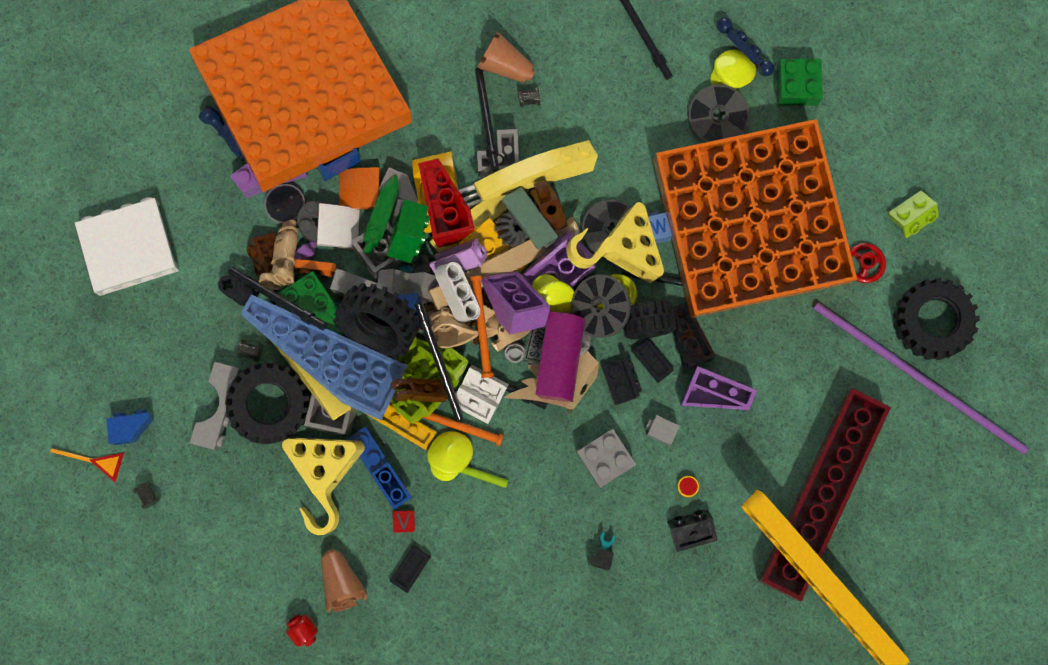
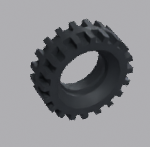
[893,278,980,360]
[334,283,420,359]
[225,362,309,444]

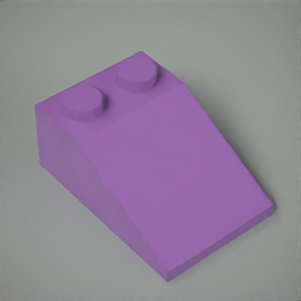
[522,230,596,288]
[481,271,550,334]

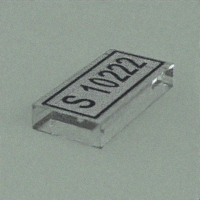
[523,327,546,365]

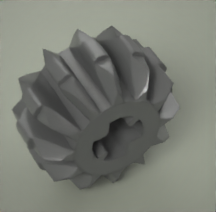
[494,212,528,247]

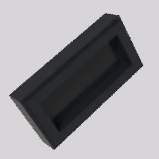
[631,338,674,384]
[389,545,431,593]

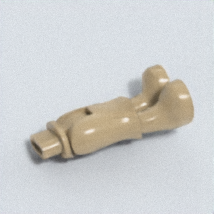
[259,220,298,290]

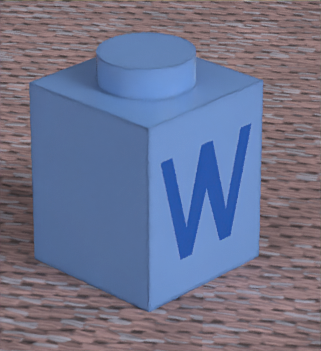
[648,211,672,244]

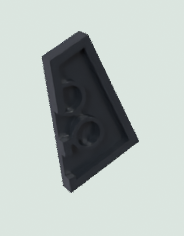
[673,302,716,371]

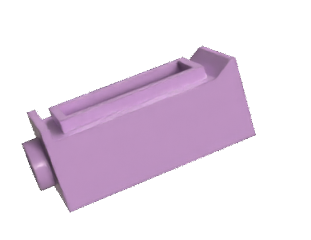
[429,239,487,276]

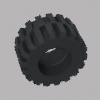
[623,300,677,340]

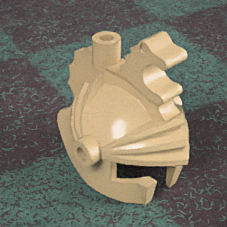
[425,303,478,348]
[477,305,531,352]

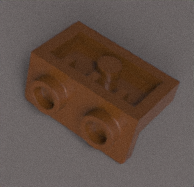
[247,232,276,278]

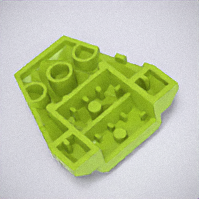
[390,337,468,424]

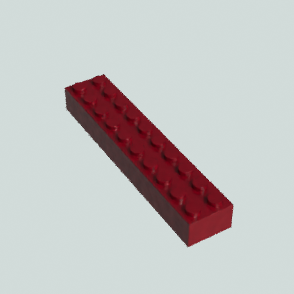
[758,388,891,601]

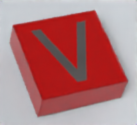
[393,510,415,533]

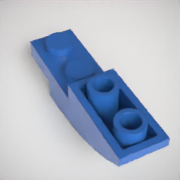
[348,427,412,509]

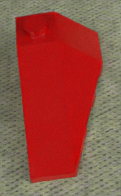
[418,158,475,248]

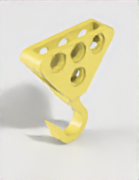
[566,202,664,283]
[282,438,365,535]

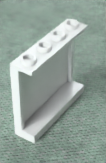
[75,197,179,296]

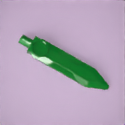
[363,175,399,254]

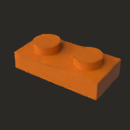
[294,259,339,278]

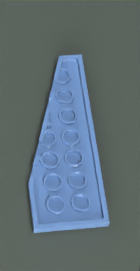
[241,294,407,420]

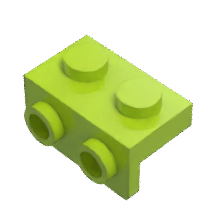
[888,191,939,238]

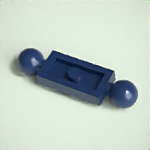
[717,17,774,77]

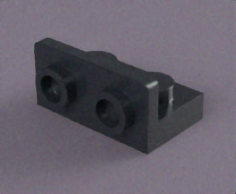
[601,356,642,406]
[667,510,718,552]

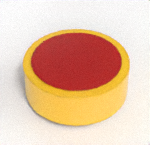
[677,476,699,497]

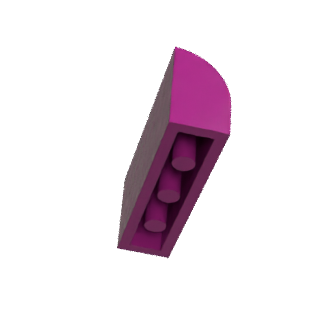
[536,312,585,402]

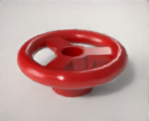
[850,243,886,283]

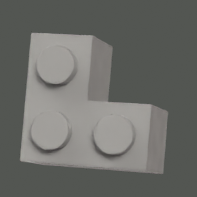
[477,129,519,178]
[377,269,438,305]

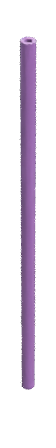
[813,302,1029,455]

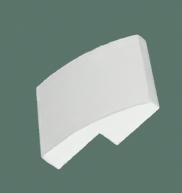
[317,203,360,250]
[456,365,509,424]

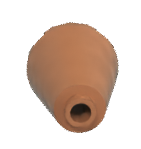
[477,32,535,83]
[321,549,368,613]

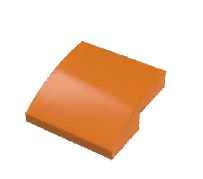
[339,167,380,210]

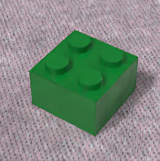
[777,59,823,106]
[386,199,430,263]

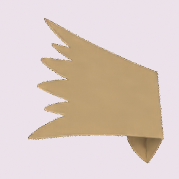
[504,347,599,409]

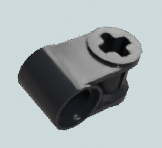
[218,275,260,306]

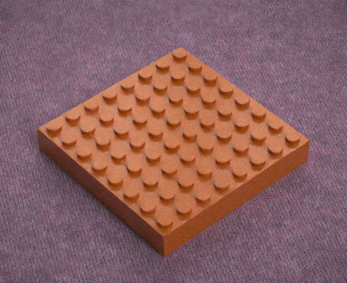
[189,0,412,192]
[653,119,857,318]

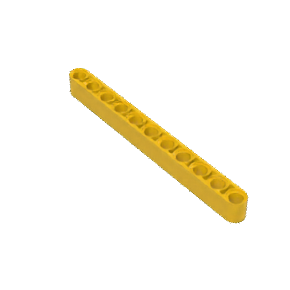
[741,490,910,665]

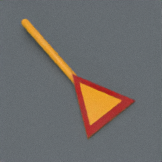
[50,448,125,483]

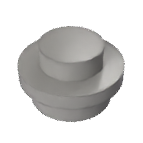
[505,342,526,363]

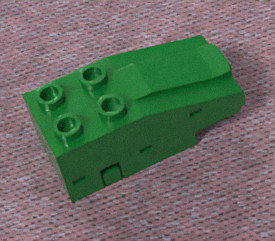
[278,271,344,336]

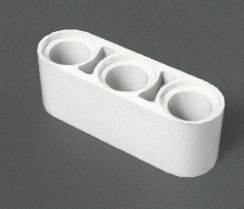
[435,262,480,322]

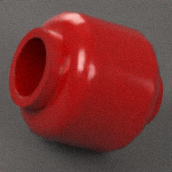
[285,614,318,647]

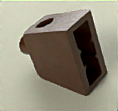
[530,181,568,231]

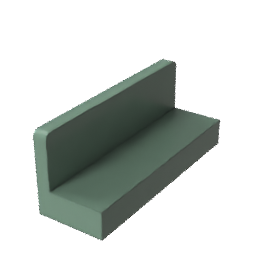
[502,187,558,249]

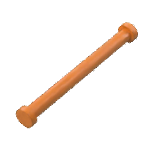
[469,276,494,378]
[422,413,504,446]

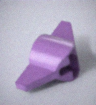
[295,241,317,260]

